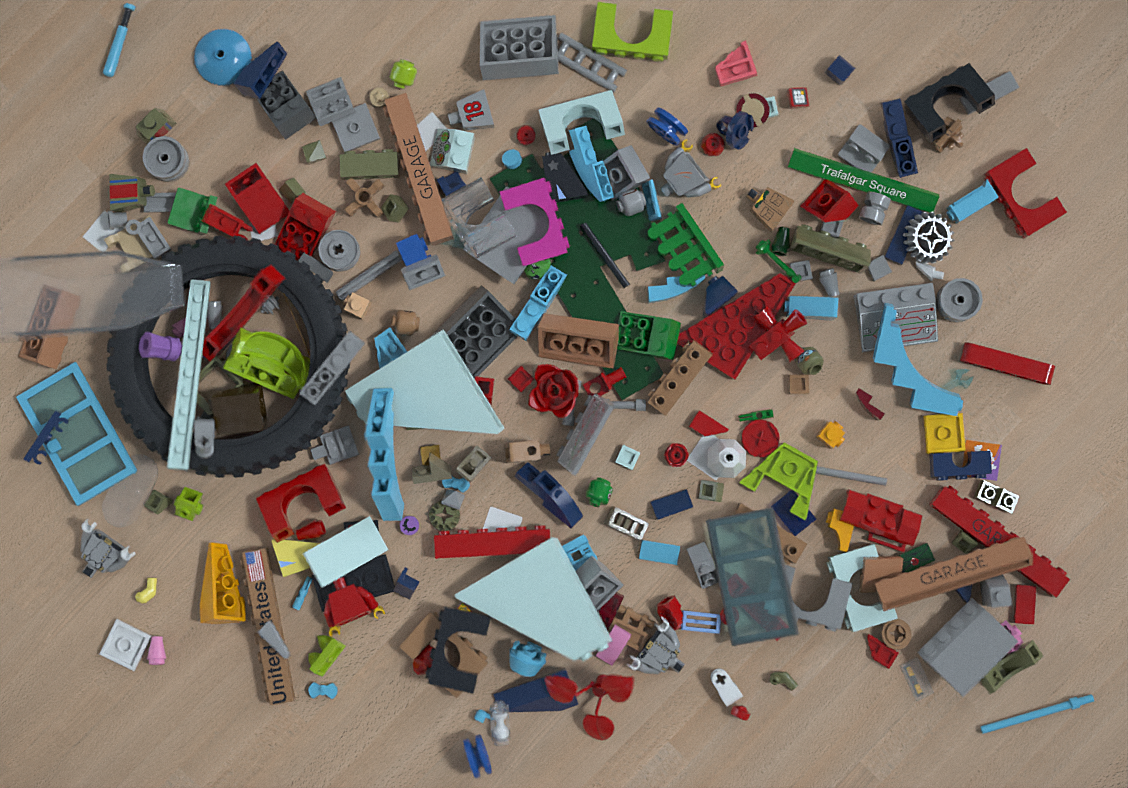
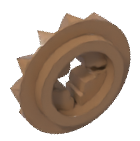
[881,619,912,650]

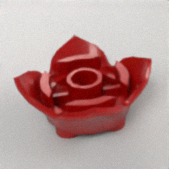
[528,364,579,418]

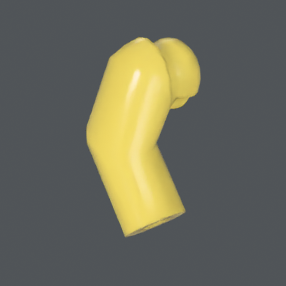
[135,578,157,604]

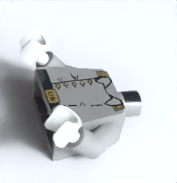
[81,519,136,578]
[626,617,685,674]

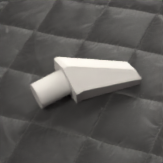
[916,261,944,281]

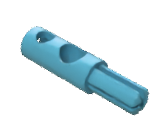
[292,576,313,611]

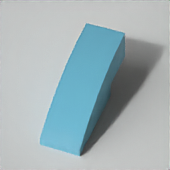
[647,275,705,304]

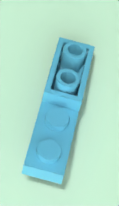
[569,126,614,202]
[509,266,567,341]

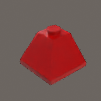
[800,179,859,223]

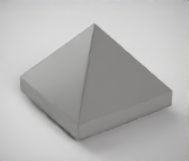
[441,489,465,510]

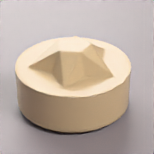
[370,88,389,108]

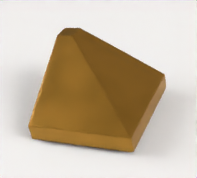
[420,445,441,466]

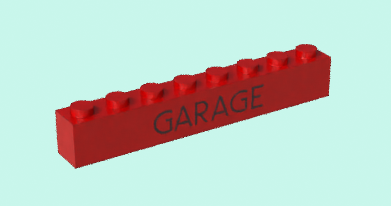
[929,485,1070,598]

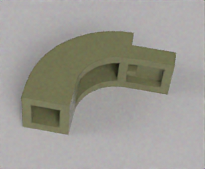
[981,640,1043,694]

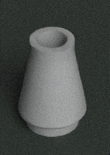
[819,268,840,297]
[207,301,223,329]

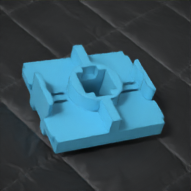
[562,535,598,572]

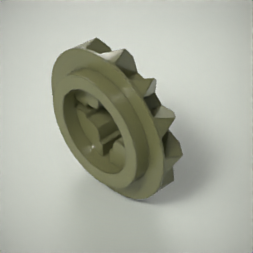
[429,501,460,531]

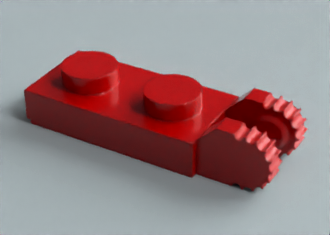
[202,204,253,241]

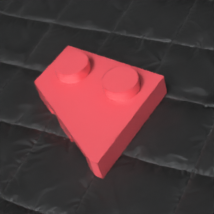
[715,41,757,87]

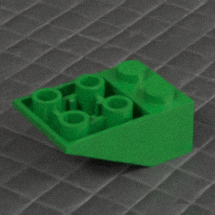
[617,311,681,360]

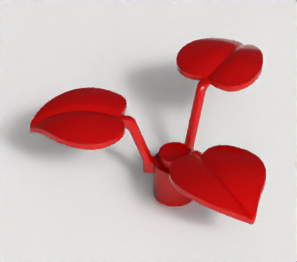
[545,674,634,741]

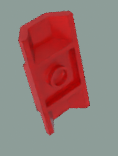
[840,489,923,546]

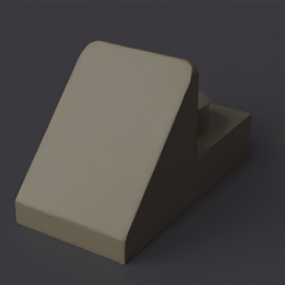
[455,446,492,482]
[412,453,452,484]

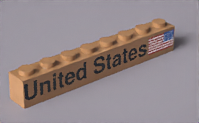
[240,548,296,706]

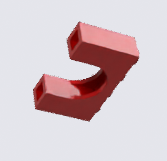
[984,148,1067,238]
[256,463,346,543]

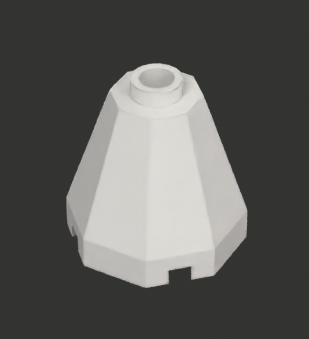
[707,439,746,478]

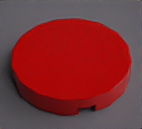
[741,419,780,458]

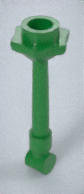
[755,240,802,283]

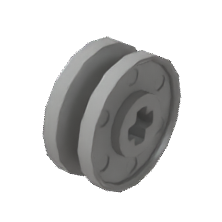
[318,230,360,272]

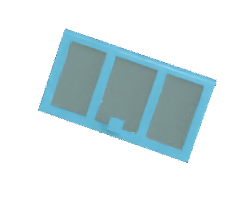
[16,362,138,506]

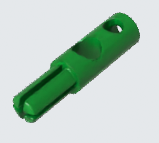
[739,409,774,422]

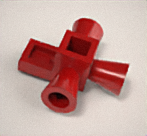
[749,306,807,362]

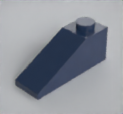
[234,42,288,99]

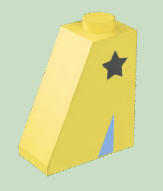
[271,539,321,577]

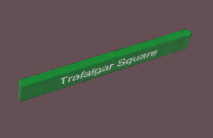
[788,148,940,212]

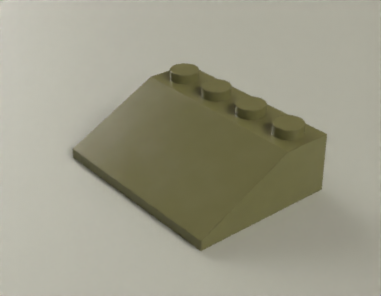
[790,224,871,274]

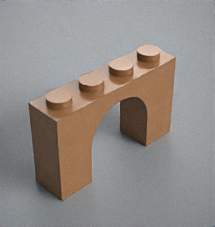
[399,611,488,698]

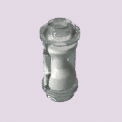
[489,701,511,746]

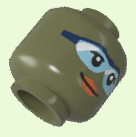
[795,347,824,375]

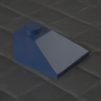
[702,275,738,318]

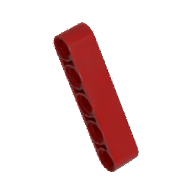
[960,342,1055,385]

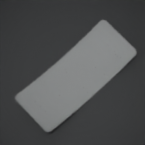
[298,253,333,283]

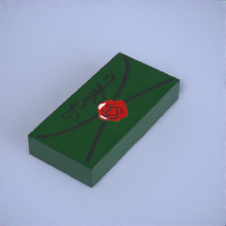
[898,543,935,573]

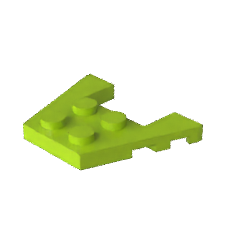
[740,442,818,521]

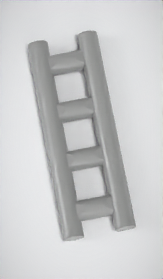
[558,33,627,93]

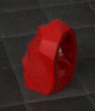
[656,595,683,630]
[413,644,434,675]

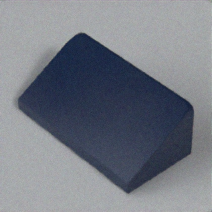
[651,489,693,520]

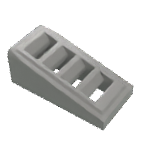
[258,620,291,659]

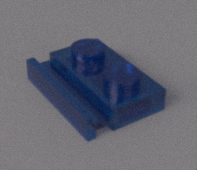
[770,490,816,536]

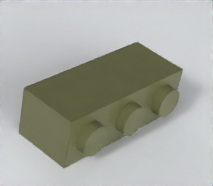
[339,149,399,180]

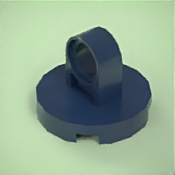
[716,111,754,150]

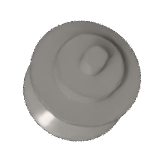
[260,295,280,315]

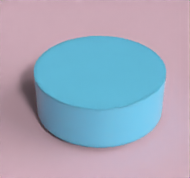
[502,149,522,169]

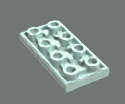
[303,516,388,588]

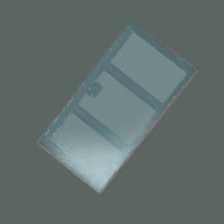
[706,507,799,646]

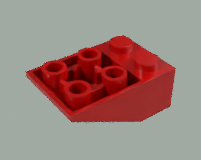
[225,163,290,234]
[275,193,336,261]

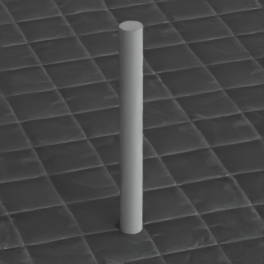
[816,466,887,486]

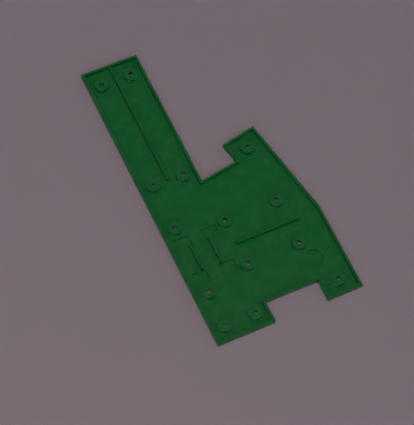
[490,118,665,401]

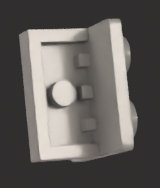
[838,124,890,172]

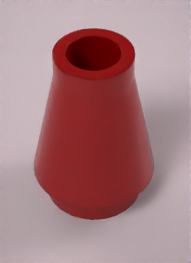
[296,519,326,541]

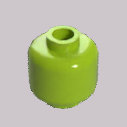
[390,59,417,89]

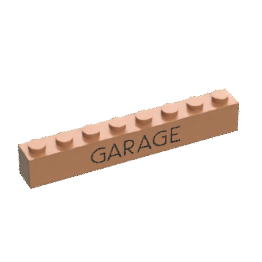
[383,93,454,246]
[875,537,1033,611]

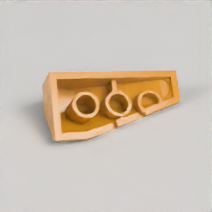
[200,543,246,624]

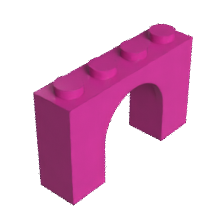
[500,178,570,266]

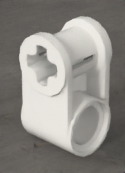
[711,668,743,707]

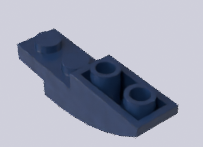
[881,98,918,178]
[515,462,583,529]

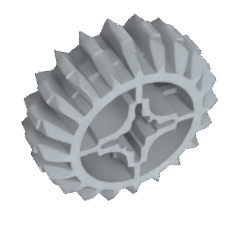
[903,212,955,264]

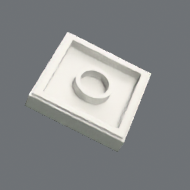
[99,619,152,671]

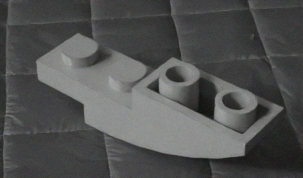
[300,331,365,405]

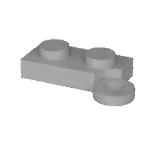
[126,217,171,260]

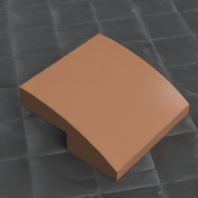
[859,556,903,593]

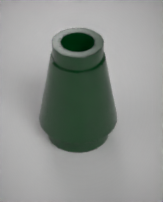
[771,227,790,256]

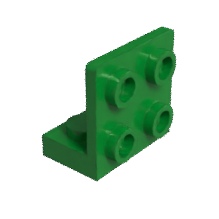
[167,188,218,235]

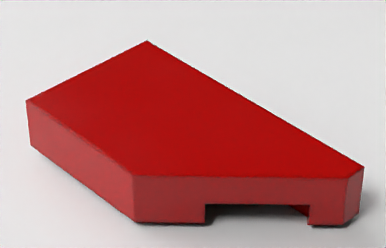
[689,410,729,437]
[867,633,899,669]

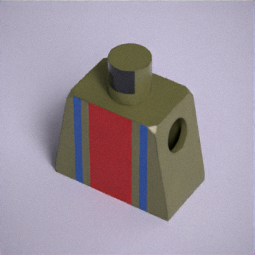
[136,108,177,144]
[109,174,155,212]

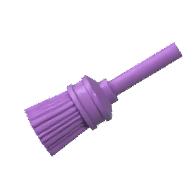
[139,332,206,361]

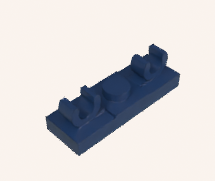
[23,409,69,465]

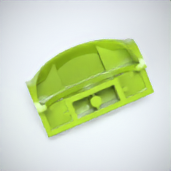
[223,328,310,399]

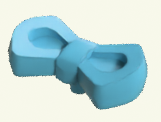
[442,475,470,493]
[308,682,338,699]

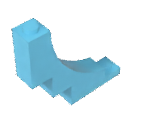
[873,303,963,416]
[365,388,404,521]

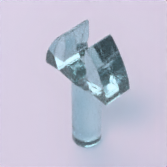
[940,369,974,391]

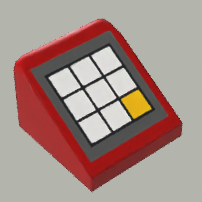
[788,87,809,109]

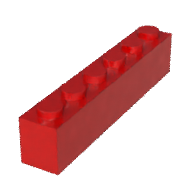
[434,525,550,559]

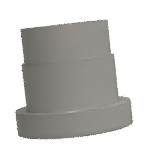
[108,211,127,230]

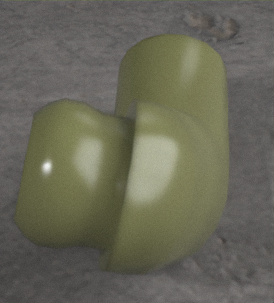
[770,671,798,691]

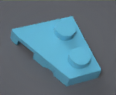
[374,327,408,369]

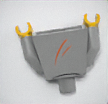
[661,139,721,198]

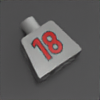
[448,90,494,131]

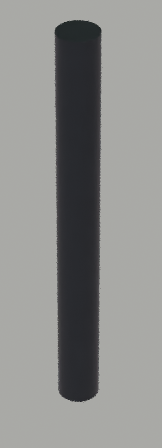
[580,222,630,289]

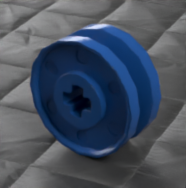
[646,107,688,146]
[463,734,492,779]

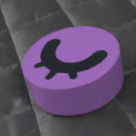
[400,516,419,535]

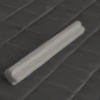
[336,251,403,301]

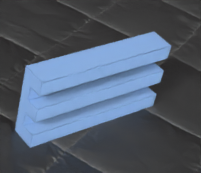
[681,610,721,634]

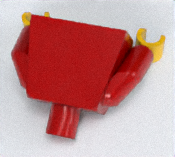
[324,577,385,637]

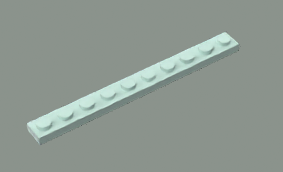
[168,279,211,471]

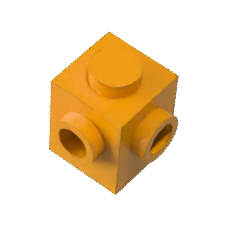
[816,421,845,449]

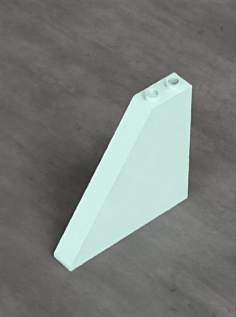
[345,330,505,434]
[455,538,612,662]

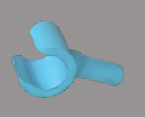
[474,709,497,723]

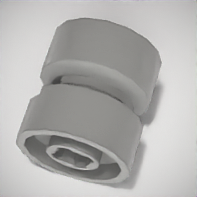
[859,191,891,225]

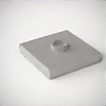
[332,103,380,152]

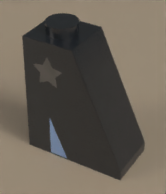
[542,152,587,203]

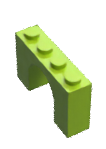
[592,2,673,62]

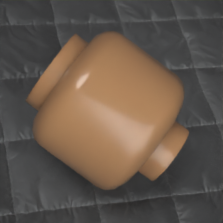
[391,310,420,336]

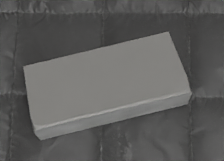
[401,255,445,290]

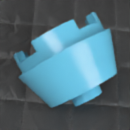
[509,641,547,677]

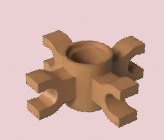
[345,177,385,218]

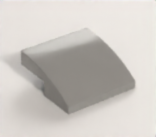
[306,77,355,126]

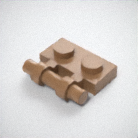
[608,605,655,652]

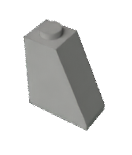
[980,574,1012,608]

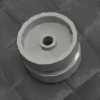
[143,136,190,182]
[936,278,983,323]

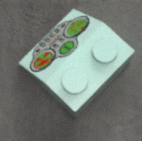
[430,129,475,174]

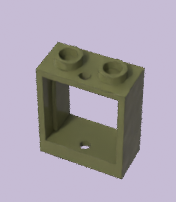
[196,357,245,418]

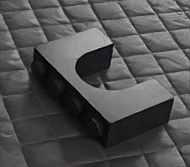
[904,63,995,143]
[425,606,491,694]

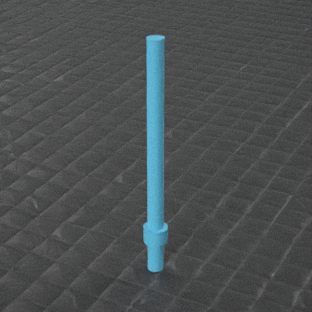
[980,694,1094,734]

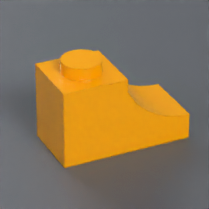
[825,509,854,552]

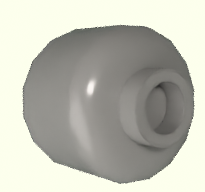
[616,188,646,216]

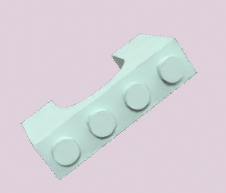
[539,90,625,155]
[826,544,898,632]

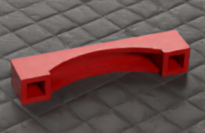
[202,265,285,362]

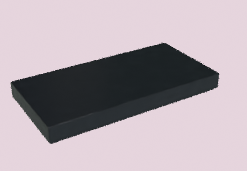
[312,554,395,612]

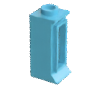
[947,179,999,224]

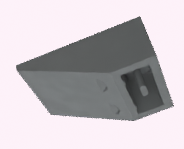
[256,70,316,140]

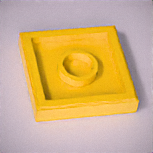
[923,413,966,454]

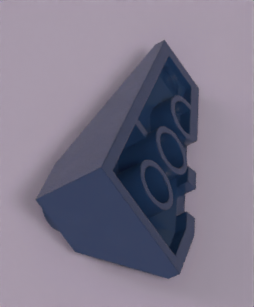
[493,668,579,712]

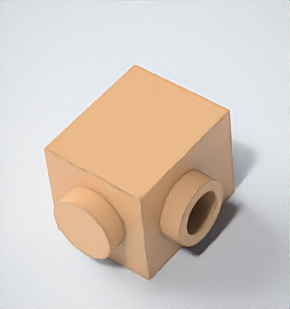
[343,292,372,320]

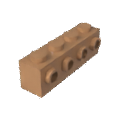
[647,340,713,416]
[730,503,807,564]

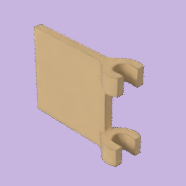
[104,215,159,274]

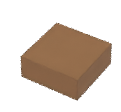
[789,375,809,394]

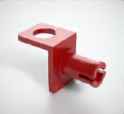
[583,367,627,397]

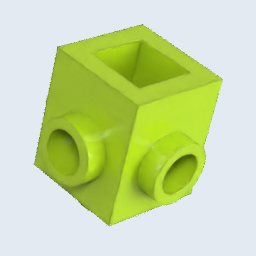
[174,487,203,521]

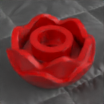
[701,133,725,156]
[664,443,689,467]

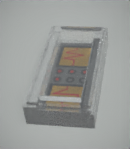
[899,657,934,701]

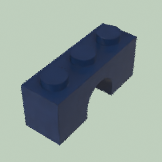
[929,451,992,481]

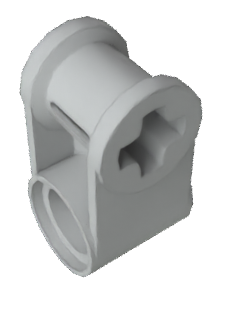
[194,420,215,458]

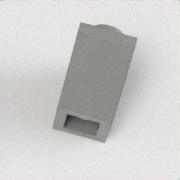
[687,542,719,589]

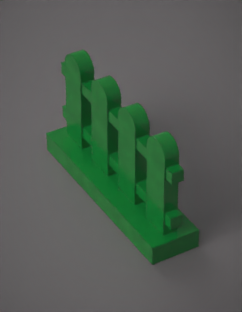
[648,203,724,287]

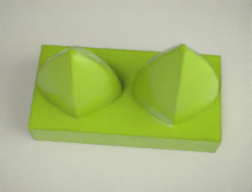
[308,635,346,677]

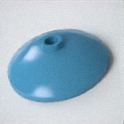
[194,29,252,86]

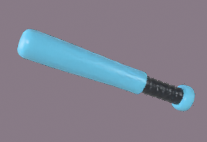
[103,3,136,77]

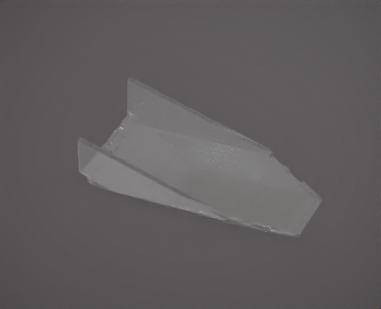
[0,250,184,343]

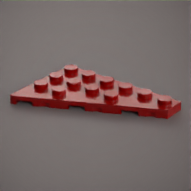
[677,273,796,380]

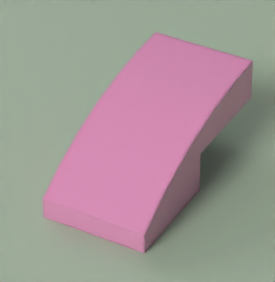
[596,624,631,665]

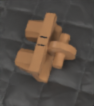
[932,117,964,154]

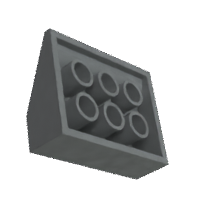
[429,285,518,379]

